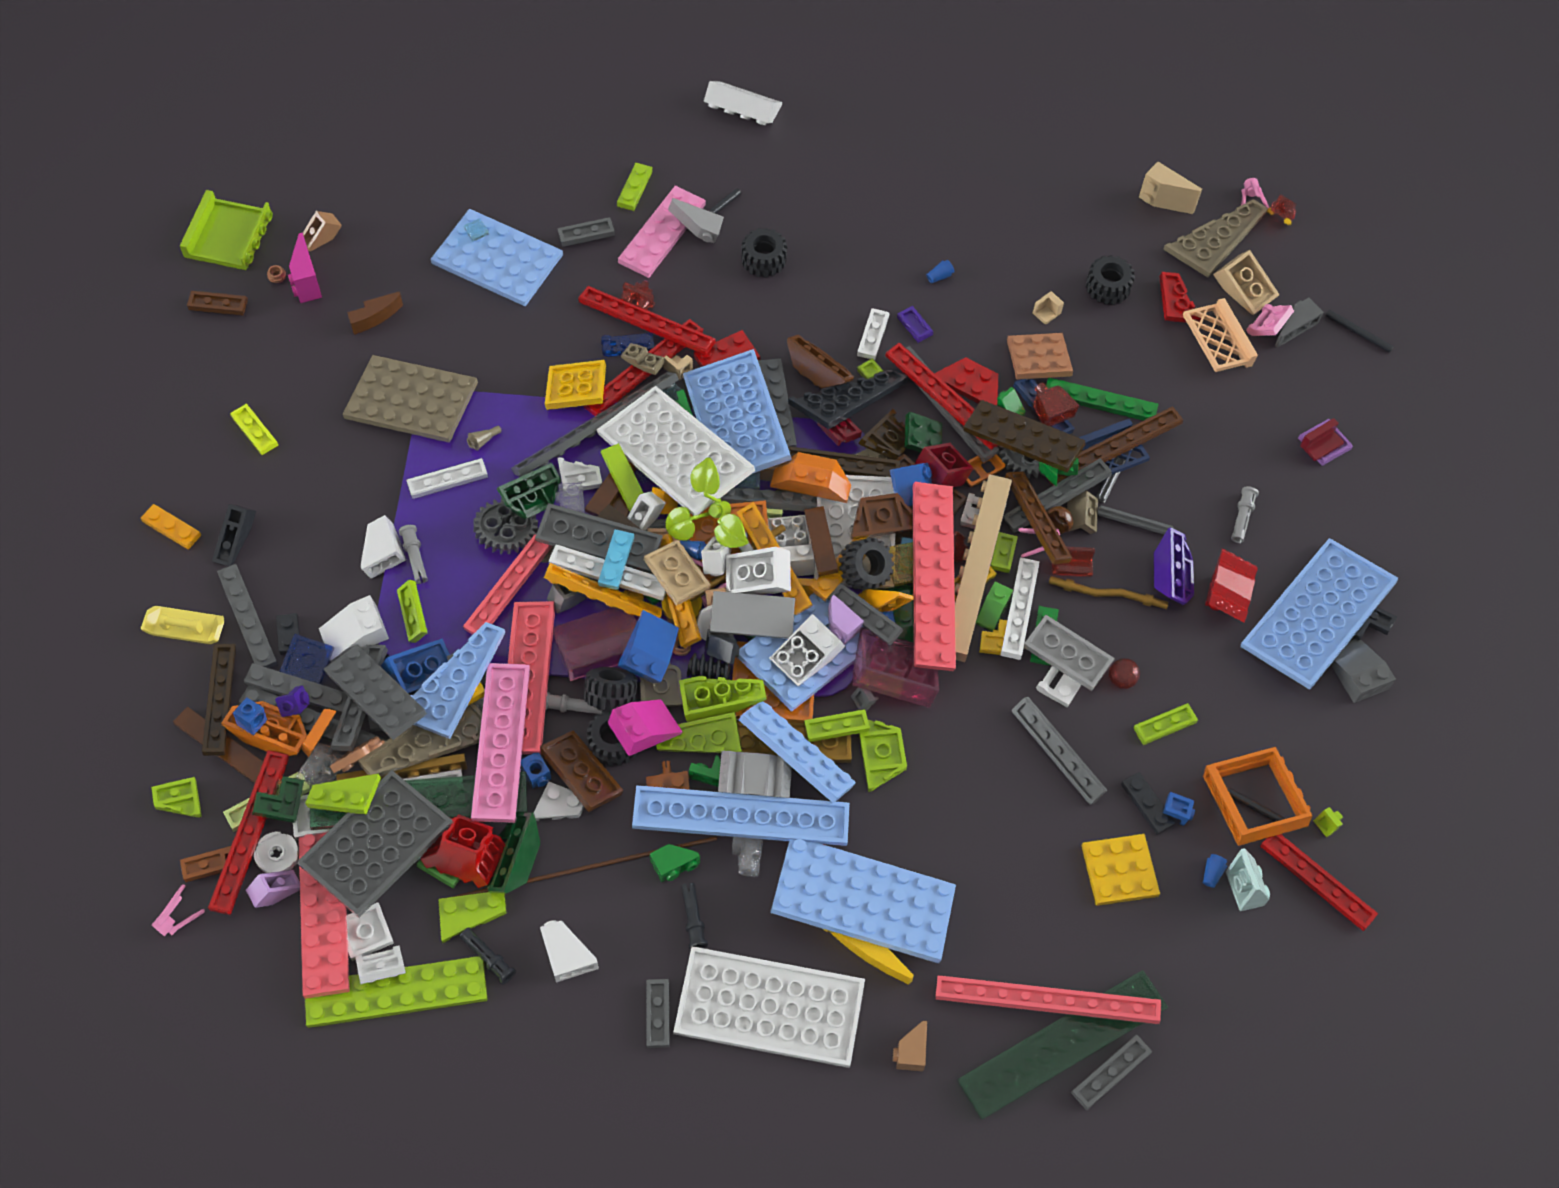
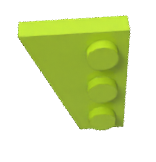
[305,773,381,815]
[439,892,507,943]

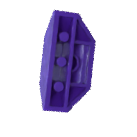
[1154,527,1194,605]

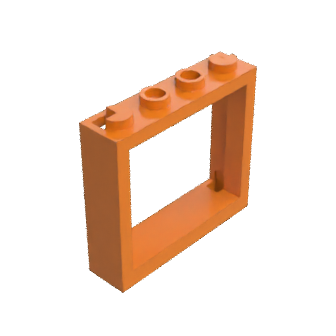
[1203,747,1312,846]

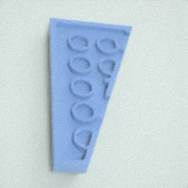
[410,622,506,739]

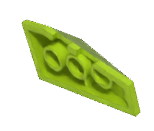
[679,676,767,722]

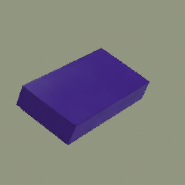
[897,306,933,343]

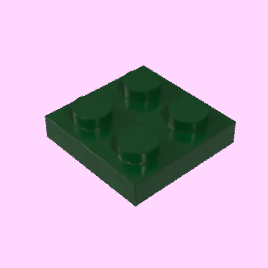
[904,411,942,453]

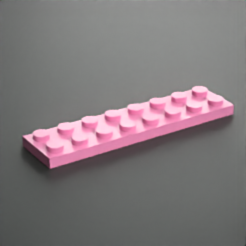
[471,663,530,823]

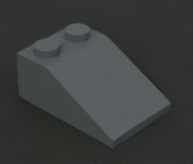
[1331,639,1396,703]

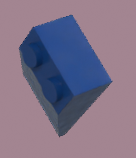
[618,610,679,684]
[381,639,450,696]

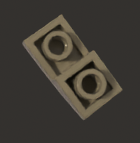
[621,343,665,375]

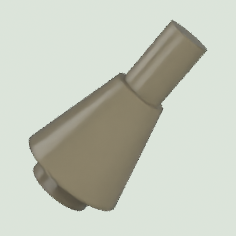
[467,426,502,451]

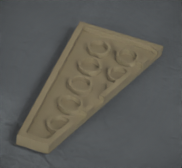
[1163,199,1268,277]
[358,703,482,776]

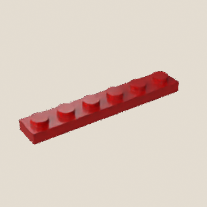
[1260,834,1378,931]

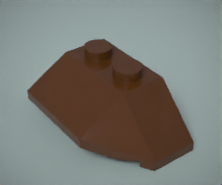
[787,335,854,388]

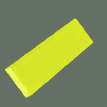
[230,404,278,455]

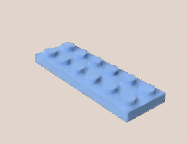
[739,701,856,803]

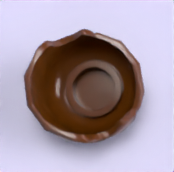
[1046,506,1074,534]

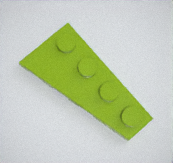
[656,712,743,753]

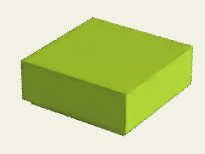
[857,358,883,379]

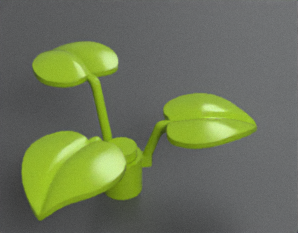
[666,457,749,548]

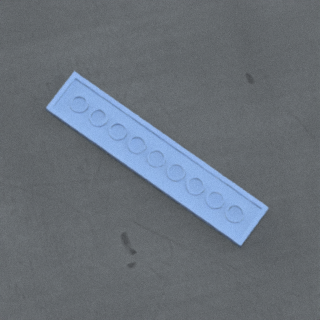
[632,785,849,846]

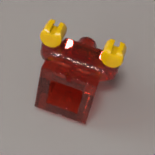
[1267,194,1297,226]

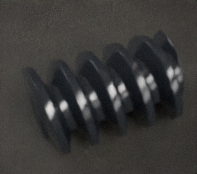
[687,653,731,680]

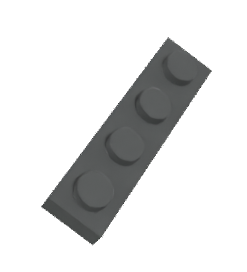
[828,583,903,646]
[1071,1035,1152,1111]

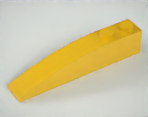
[822,928,914,985]

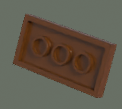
[540,730,624,812]

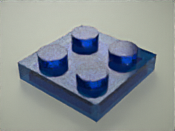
[280,634,334,684]

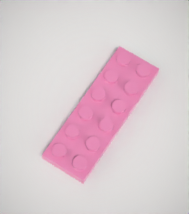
[618,186,706,278]

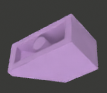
[828,595,864,645]
[246,870,300,908]

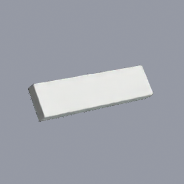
[407,458,488,499]

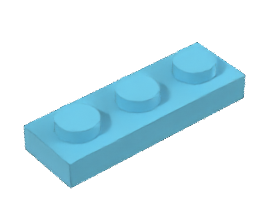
[598,529,634,590]

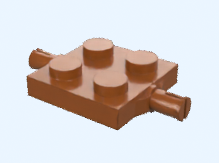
[646,761,690,790]

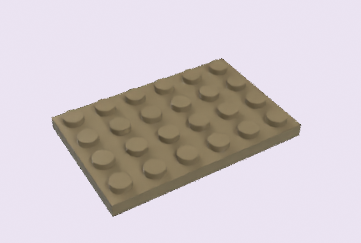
[343,355,478,443]

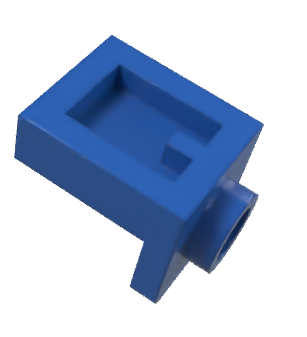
[1163,792,1195,826]

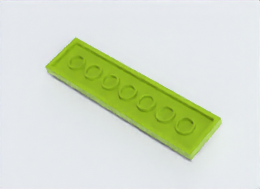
[305,956,487,1028]

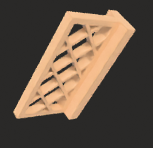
[1183,298,1258,372]

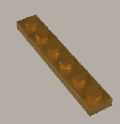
[336,754,467,781]

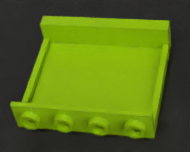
[180,190,273,270]

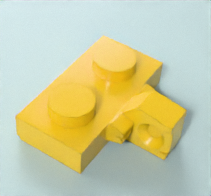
[979,619,1007,655]

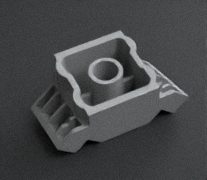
[718,751,792,798]

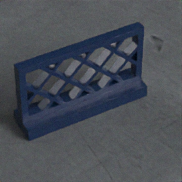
[1079,419,1150,475]

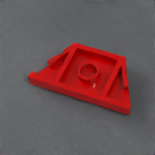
[934,357,998,405]

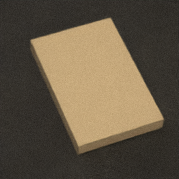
[643,540,711,606]

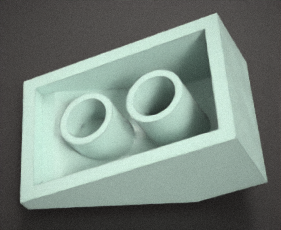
[1226,849,1270,911]

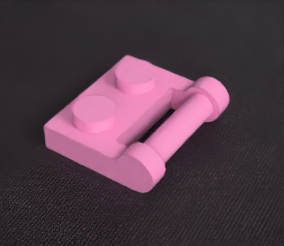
[1246,304,1294,336]

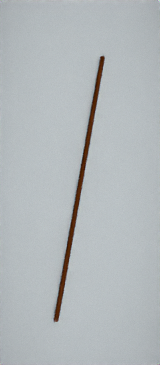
[452,836,718,897]

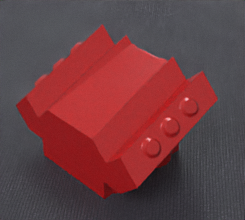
[1205,548,1258,622]
[420,814,505,888]

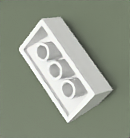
[704,81,782,125]

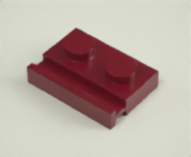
[817,418,862,446]

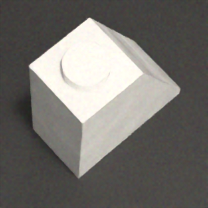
[361,515,406,579]
[540,920,599,983]

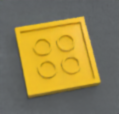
[545,360,606,410]
[1081,834,1160,906]

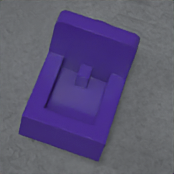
[275,685,310,717]

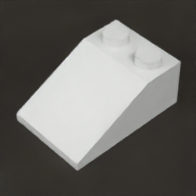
[726,547,791,594]
[319,595,389,663]

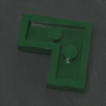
[252,776,304,823]

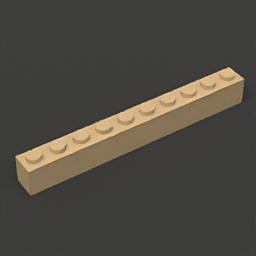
[954,474,1012,662]

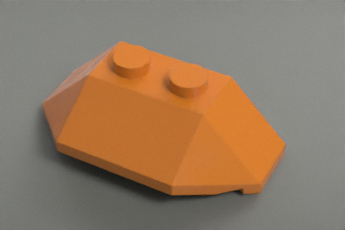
[770,452,851,503]
[221,701,307,756]

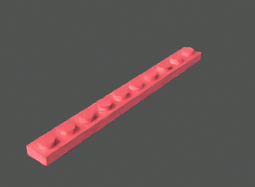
[936,975,1161,1024]

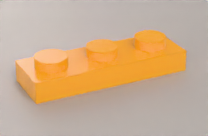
[141,504,201,550]

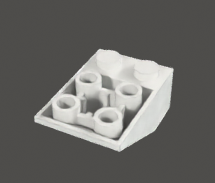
[768,515,814,576]
[769,614,845,686]

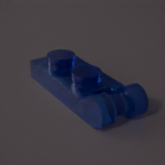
[601,333,654,357]

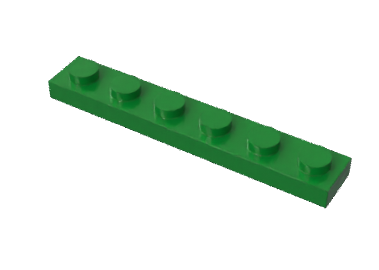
[1045,378,1158,421]

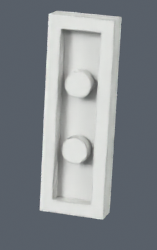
[857,308,889,360]

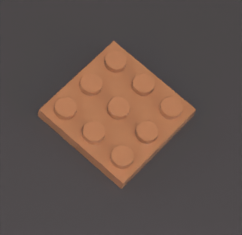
[1007,333,1073,380]

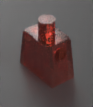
[1033,383,1079,427]

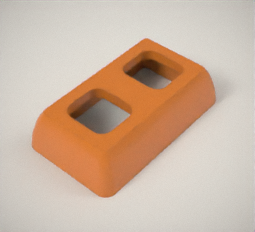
[966,454,1006,488]
[301,709,336,757]

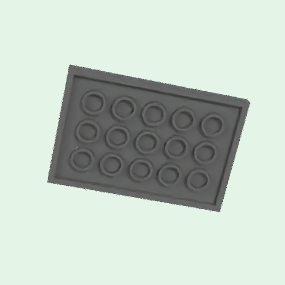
[297,770,453,918]

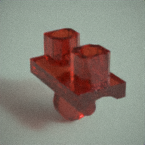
[621,280,656,310]

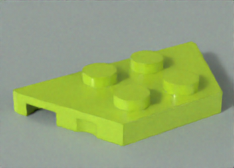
[859,720,907,792]

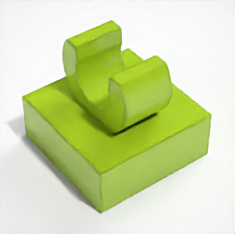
[1313,807,1343,838]

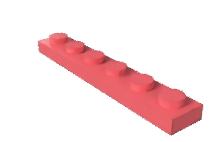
[463,534,552,635]

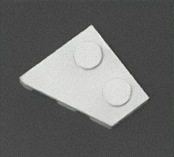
[558,458,602,493]
[534,782,584,821]

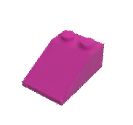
[288,233,322,303]
[608,700,682,756]

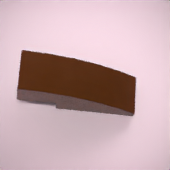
[347,291,403,335]

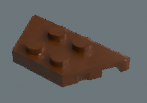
[851,493,913,540]

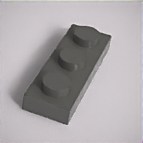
[557,217,615,247]
[646,979,670,1048]

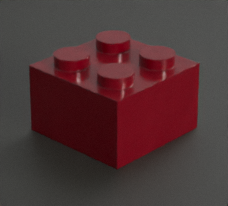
[914,443,974,487]

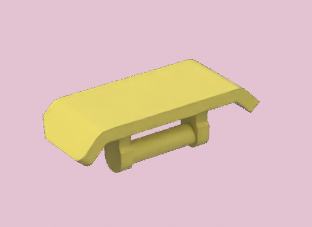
[141,606,224,644]

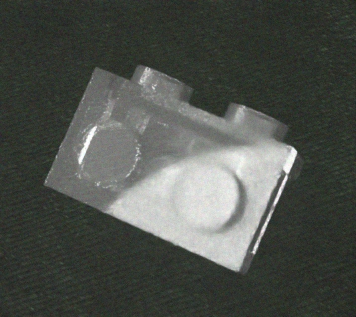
[555,482,585,513]
[296,743,342,788]

